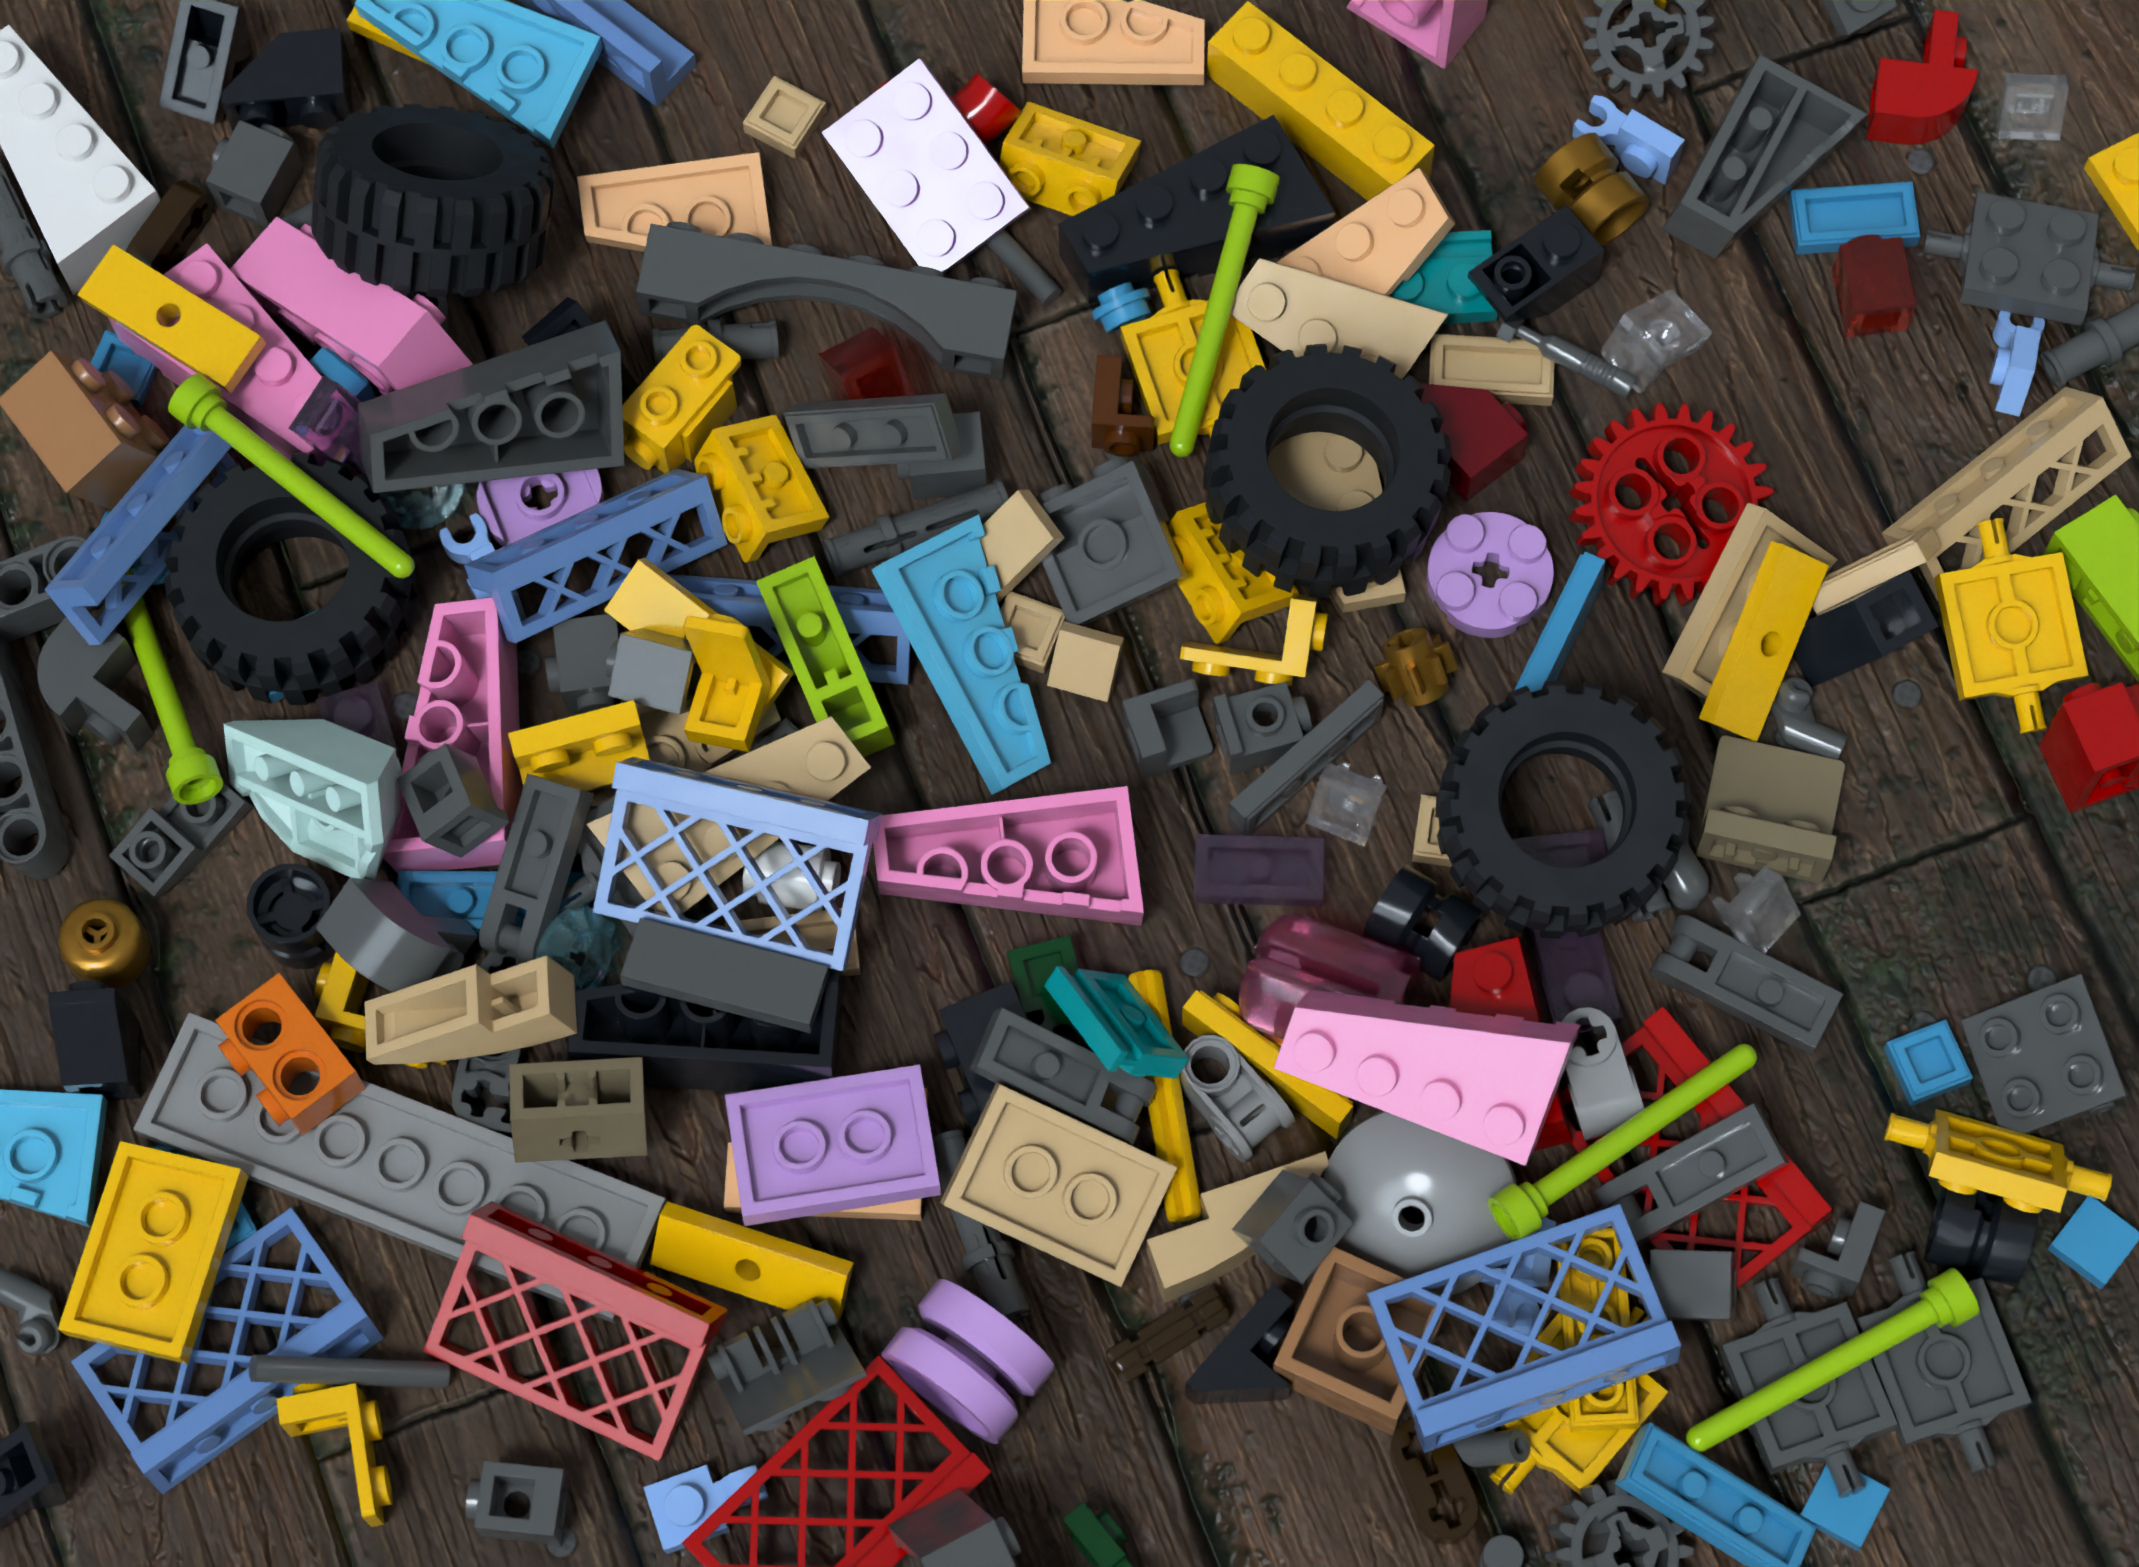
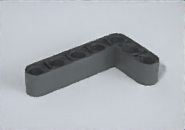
[0,535,105,880]

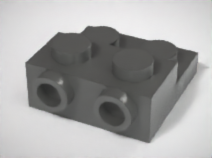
[1036,457,1188,626]

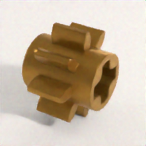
[1374,628,1458,706]

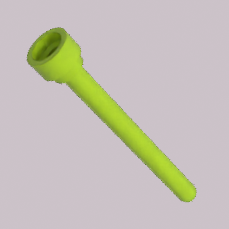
[1169,164,1280,458]
[168,373,415,578]
[122,566,223,805]
[1488,1044,1757,1241]
[1686,1268,1980,1452]

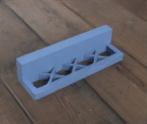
[518,0,696,107]
[44,425,236,645]
[464,468,728,643]
[667,574,911,685]

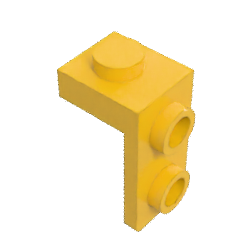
[622,325,741,473]
[1179,593,1328,686]
[683,614,771,752]
[314,952,448,1069]
[276,1383,393,1527]

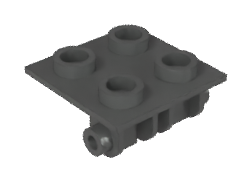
[1960,974,2128,1134]
[706,1299,867,1436]

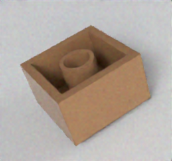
[0,350,170,510]
[1273,1247,1451,1436]

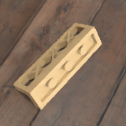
[1882,387,2132,601]

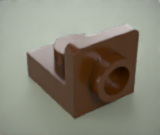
[1091,355,1155,457]

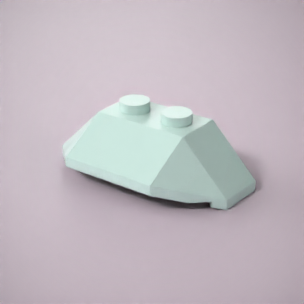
[223,719,402,880]

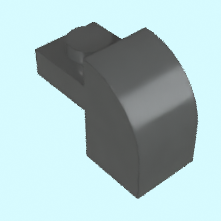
[37,614,154,753]
[316,878,478,992]

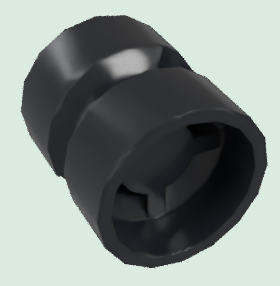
[247,863,336,970]
[1363,864,1484,982]
[1924,1187,2039,1287]

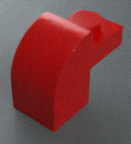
[1866,10,1978,145]

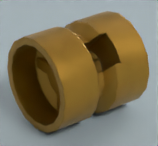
[1534,133,1650,247]

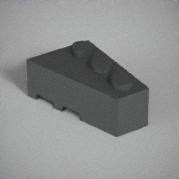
[1662,54,1867,259]

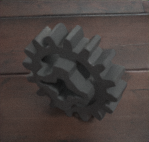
[1583,0,1715,103]
[1545,1479,1694,1567]

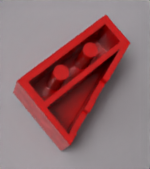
[1449,937,1573,1151]

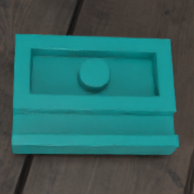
[1390,230,1498,324]
[1044,966,1189,1079]

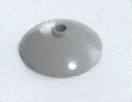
[1323,1111,1517,1295]

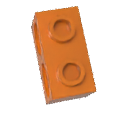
[215,973,366,1136]

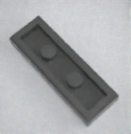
[783,393,964,469]
[1228,680,1384,838]
[620,918,829,1033]

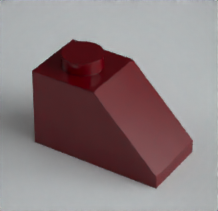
[1420,383,1528,502]

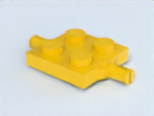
[1120,269,1266,445]
[1934,518,2089,734]
[1884,1109,2112,1213]
[1490,1306,1668,1496]

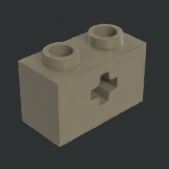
[509,1057,647,1163]

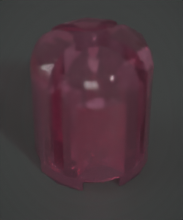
[1239,913,1421,1044]

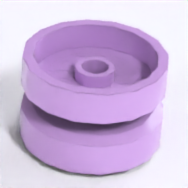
[881,1279,1054,1444]

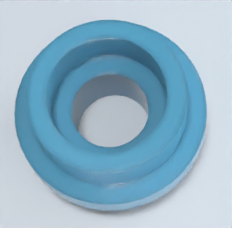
[1091,282,1152,334]

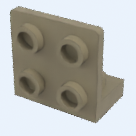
[1695,735,1845,884]

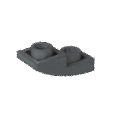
[109,778,254,898]

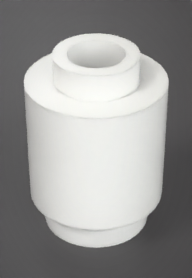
[743,841,841,911]

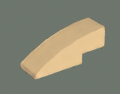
[364,955,577,1065]
[1147,1151,1329,1303]

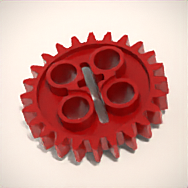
[1569,403,1774,607]

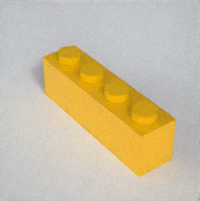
[1207,1,1435,201]

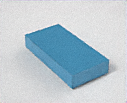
[1788,181,1920,255]

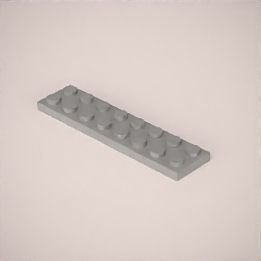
[133,1013,667,1324]

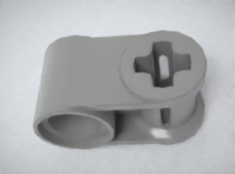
[1562,1007,1644,1141]
[1179,1035,1295,1163]

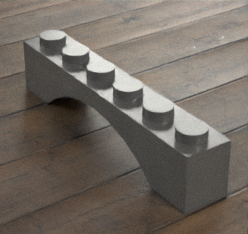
[636,222,1017,381]

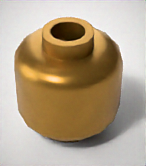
[58,898,150,989]

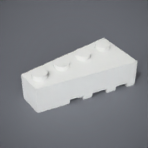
[0,24,160,295]

